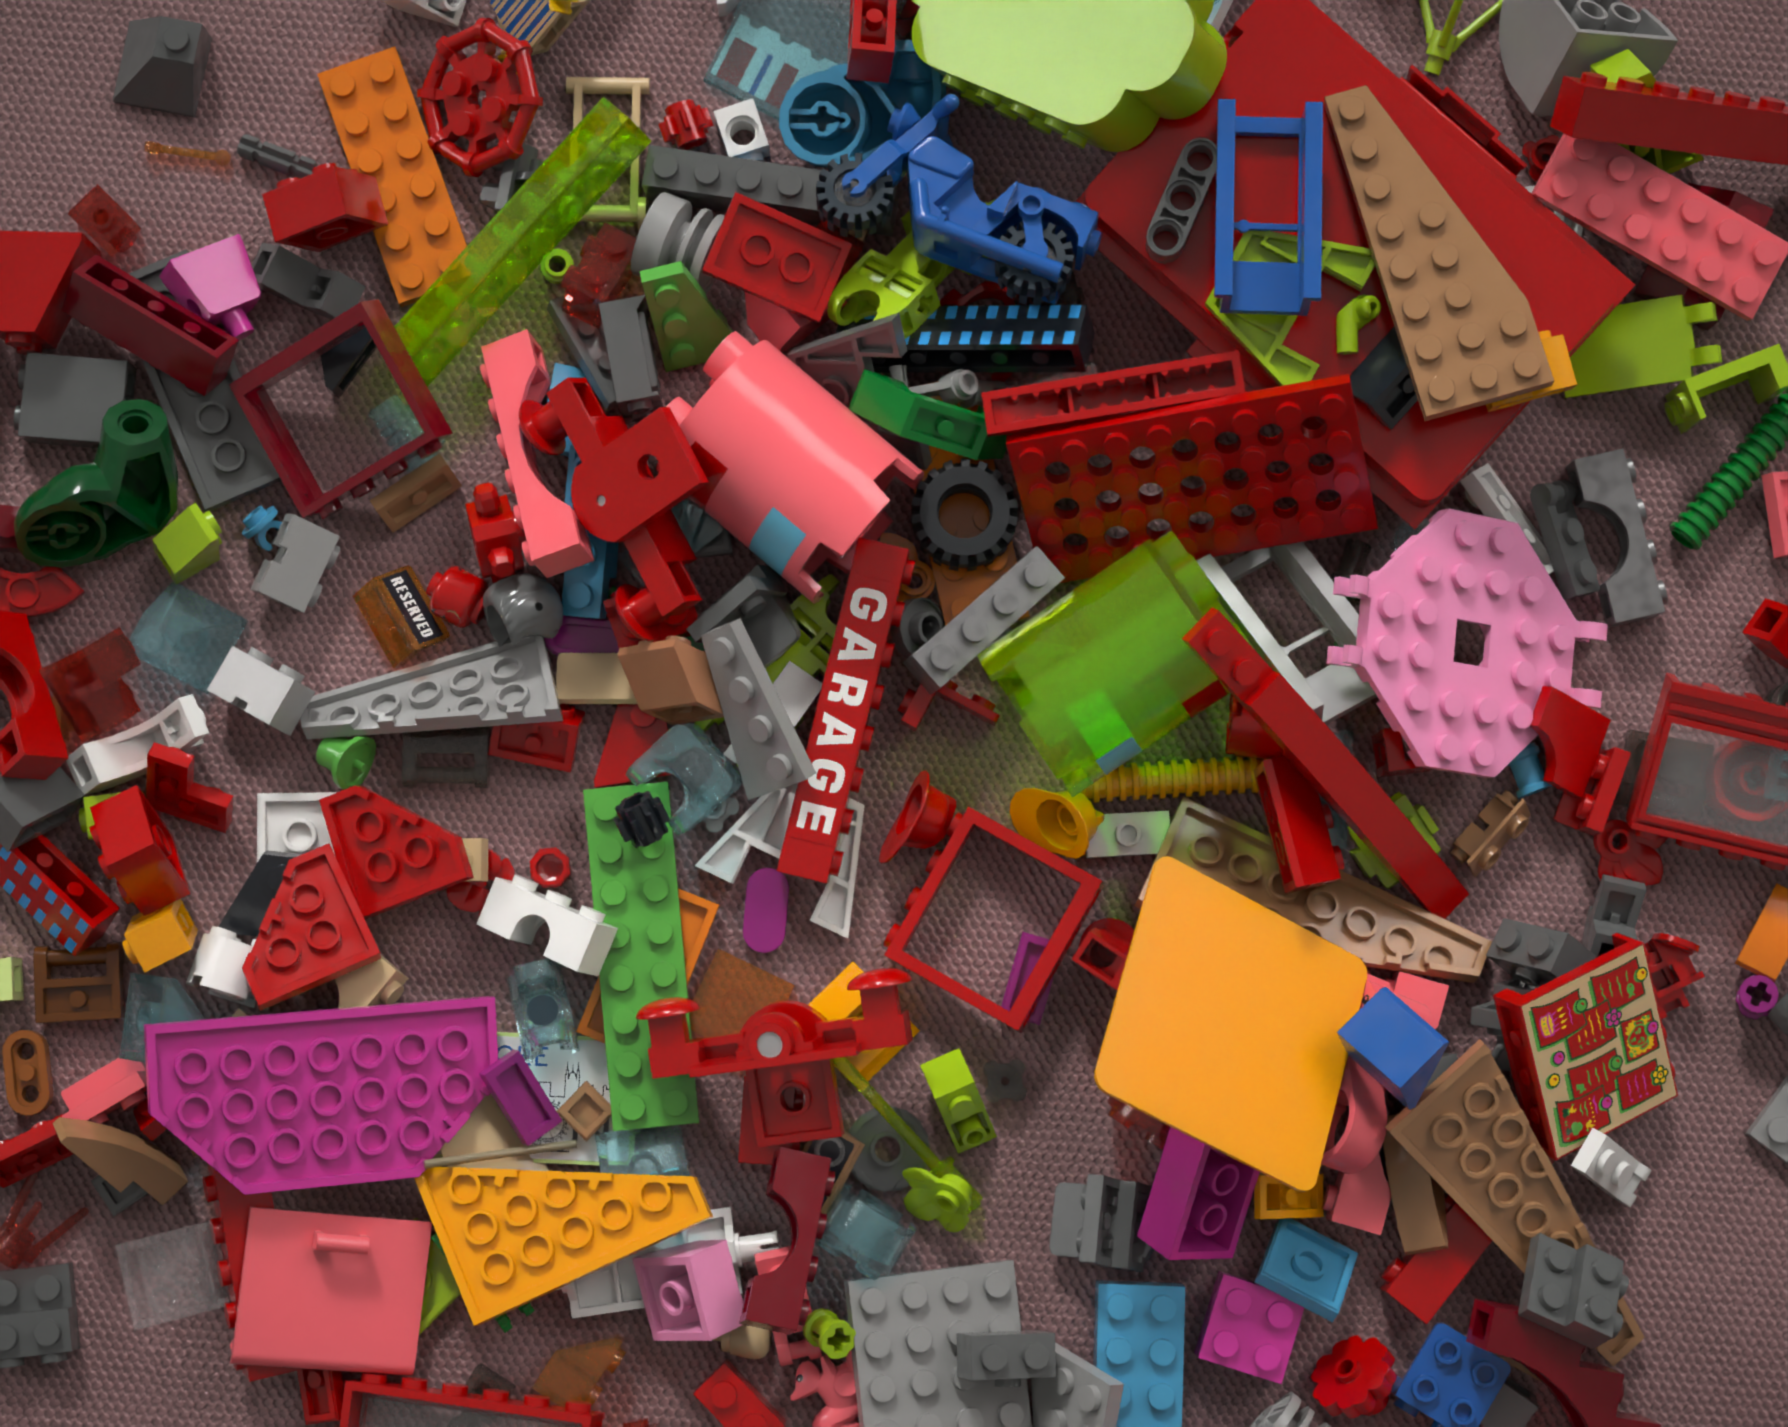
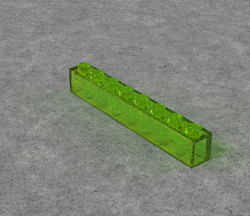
[394,97,651,387]

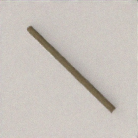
[423,1139,577,1169]

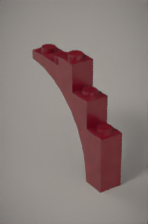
[1466,1299,1661,1427]

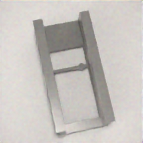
[1196,542,1377,725]

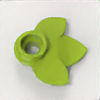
[902,1167,972,1233]

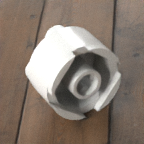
[186,926,269,1010]

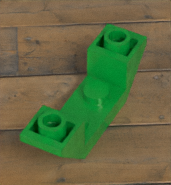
[849,369,1010,460]

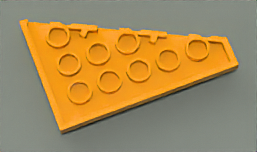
[414,1167,713,1326]

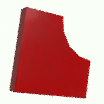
[1530,686,1611,798]

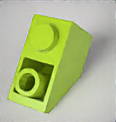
[152,503,222,585]
[920,1048,997,1154]

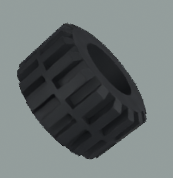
[911,459,1018,571]

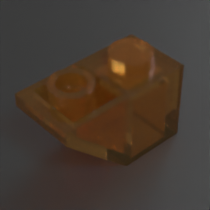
[532,1334,627,1408]

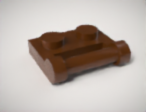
[33,941,125,1023]

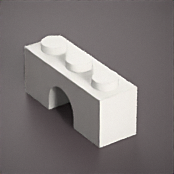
[477,875,618,976]

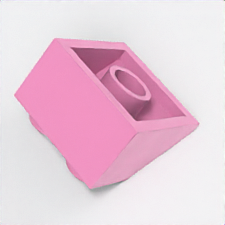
[632,1239,743,1341]

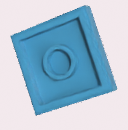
[1255,1218,1358,1322]

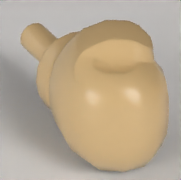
[711,1325,772,1359]

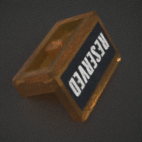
[352,565,450,668]

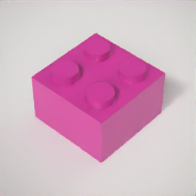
[1194,1271,1304,1384]

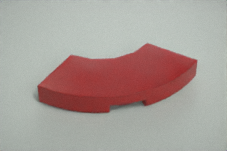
[0,566,85,617]

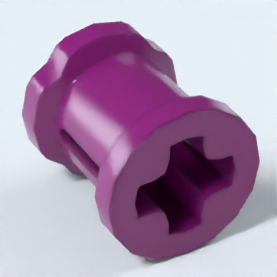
[1735,975,1779,1020]

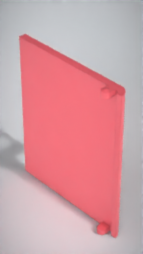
[230,1207,432,1376]

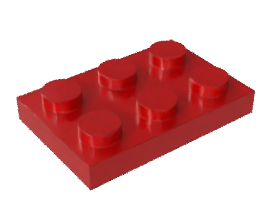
[701,192,852,324]

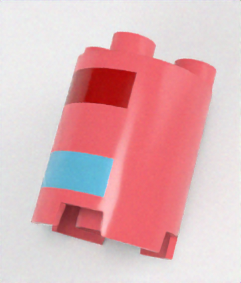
[656,331,924,604]

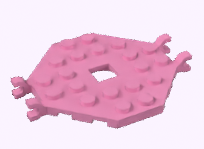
[1326,509,1608,778]

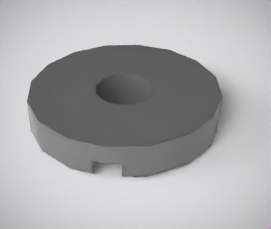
[848,1106,930,1192]

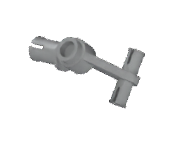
[889,365,1007,408]

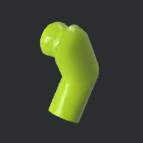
[1336,295,1381,355]

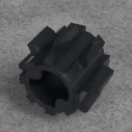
[613,791,670,848]

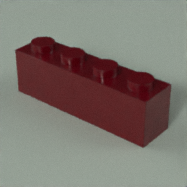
[61,254,239,396]

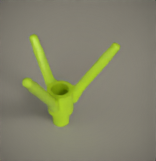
[1419,0,1503,76]

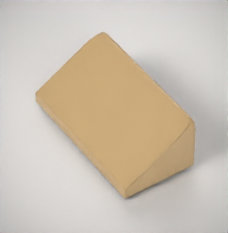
[556,653,638,704]

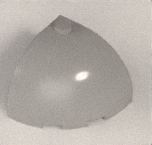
[1499,0,1678,117]

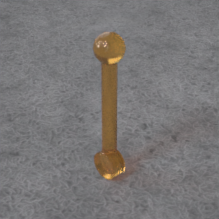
[144,141,231,166]

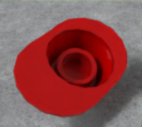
[879,770,957,864]

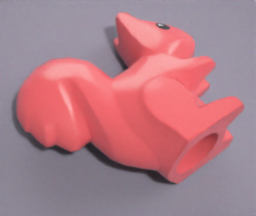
[790,1350,859,1427]

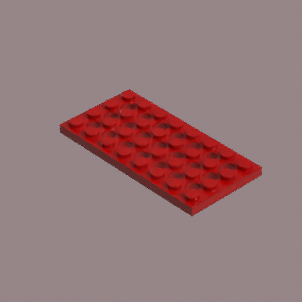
[1006,374,1378,583]

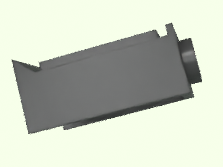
[599,295,664,422]

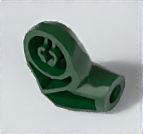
[14,399,178,568]

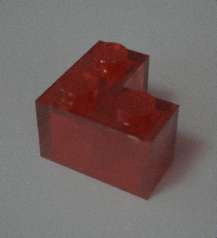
[39,627,142,743]

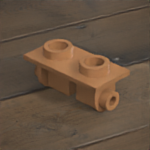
[1450,790,1531,878]

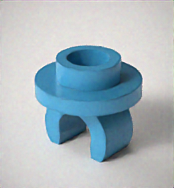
[242,505,282,551]

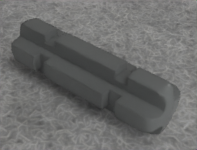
[237,134,318,178]

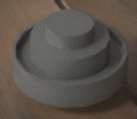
[891,597,945,659]

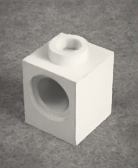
[713,98,770,161]

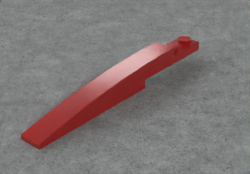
[1182,607,1469,919]

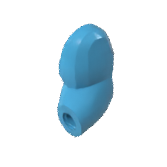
[779,40,946,169]

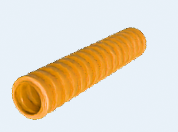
[1075,756,1267,803]

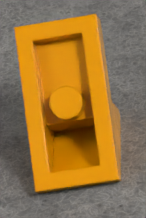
[1254,1173,1324,1219]

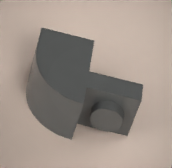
[1582,874,1647,958]

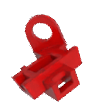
[1644,933,1705,1019]

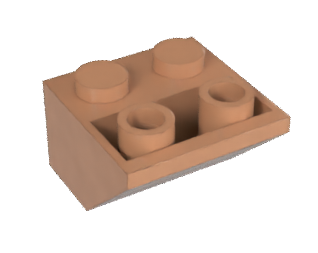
[618,636,724,725]

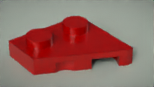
[594,704,676,788]

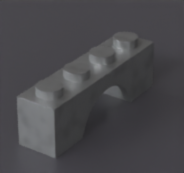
[1566,448,1668,628]
[903,546,1065,695]

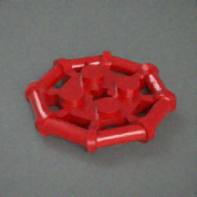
[417,17,544,177]

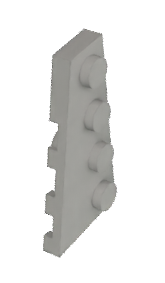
[701,618,816,800]

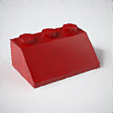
[1253,757,1345,894]

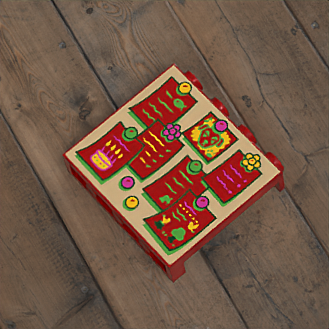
[1493,933,1678,1160]

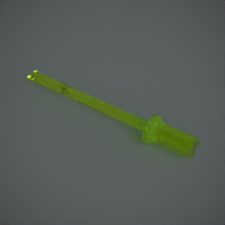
[833,1057,983,1214]

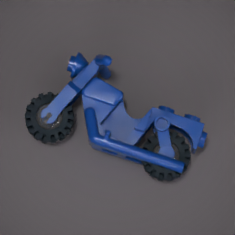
[816,94,1103,305]

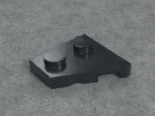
[218,850,302,937]

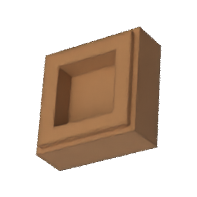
[557,1081,612,1142]

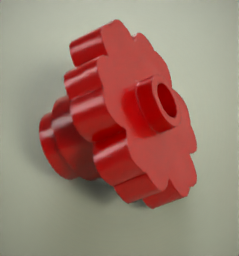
[1311,1335,1397,1419]

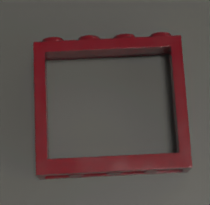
[229,299,453,519]

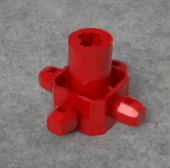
[465,482,527,584]

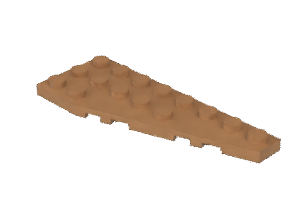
[1323,85,1554,421]

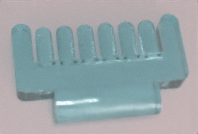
[368,395,446,473]

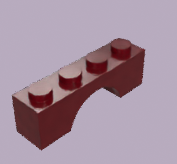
[739,1147,835,1335]

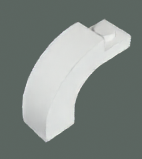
[66,694,209,796]

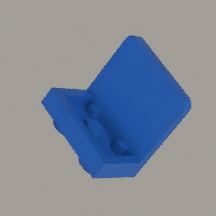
[1391,1323,1511,1427]

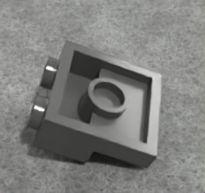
[1518,1233,1629,1349]
[0,1262,80,1368]

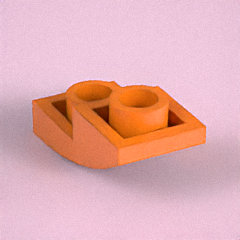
[1735,883,1788,982]

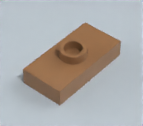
[369,453,462,533]

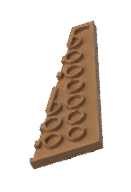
[1385,1039,1645,1366]

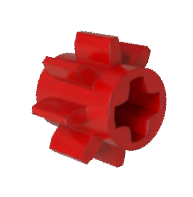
[658,99,714,150]

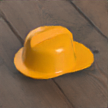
[1010,788,1105,859]

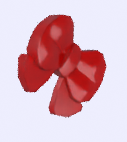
[446,848,515,916]

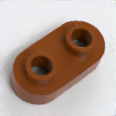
[2,1030,54,1116]

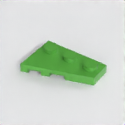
[639,261,734,372]

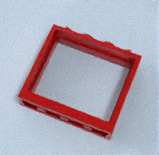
[883,806,1105,1033]

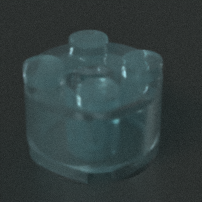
[818,1183,917,1280]

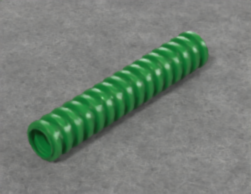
[1669,388,1788,550]

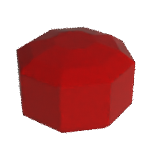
[529,847,571,889]

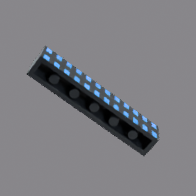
[835,304,1095,373]

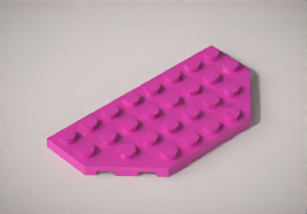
[144,996,498,1195]

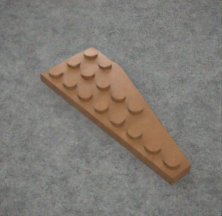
[1134,796,1492,983]

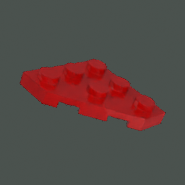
[319,785,474,920]
[242,843,381,1011]

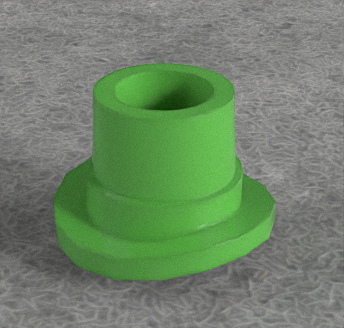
[316,735,376,790]

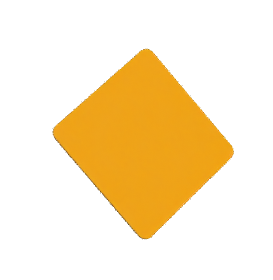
[1094,856,1367,1192]

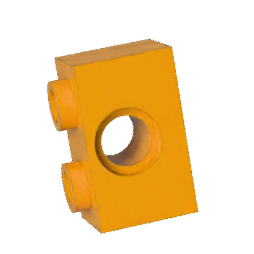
[122,899,198,973]

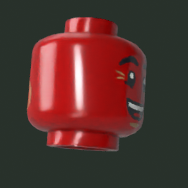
[426,566,488,628]

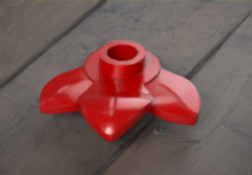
[1593,819,1668,886]

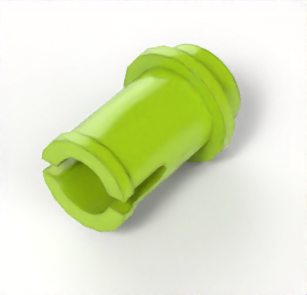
[540,248,574,284]

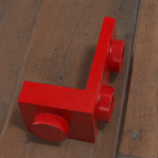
[897,680,1000,732]

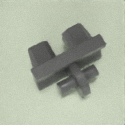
[480,143,552,222]

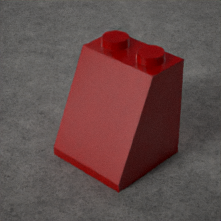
[0,231,101,355]

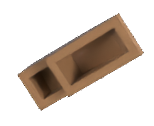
[1383,1114,1448,1255]
[53,1117,188,1205]

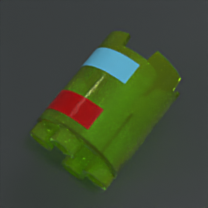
[977,530,1254,798]

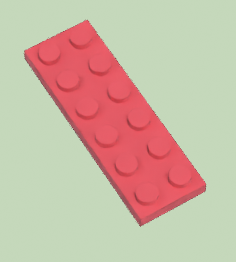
[1531,133,1788,321]

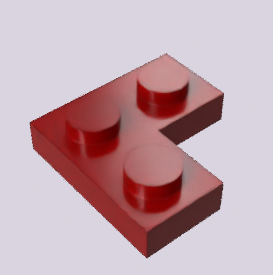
[146,742,233,833]

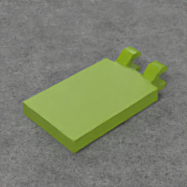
[1564,295,1723,398]

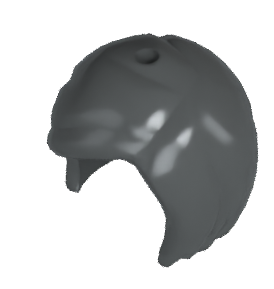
[482,573,563,647]

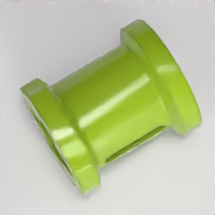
[803,1308,856,1359]

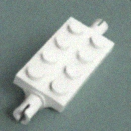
[557,1207,780,1318]

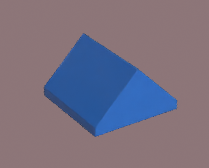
[1337,987,1449,1110]

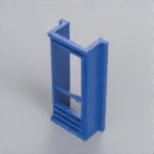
[1214,99,1323,316]

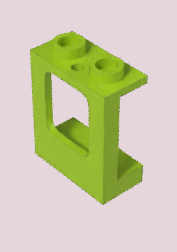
[1664,344,1788,434]

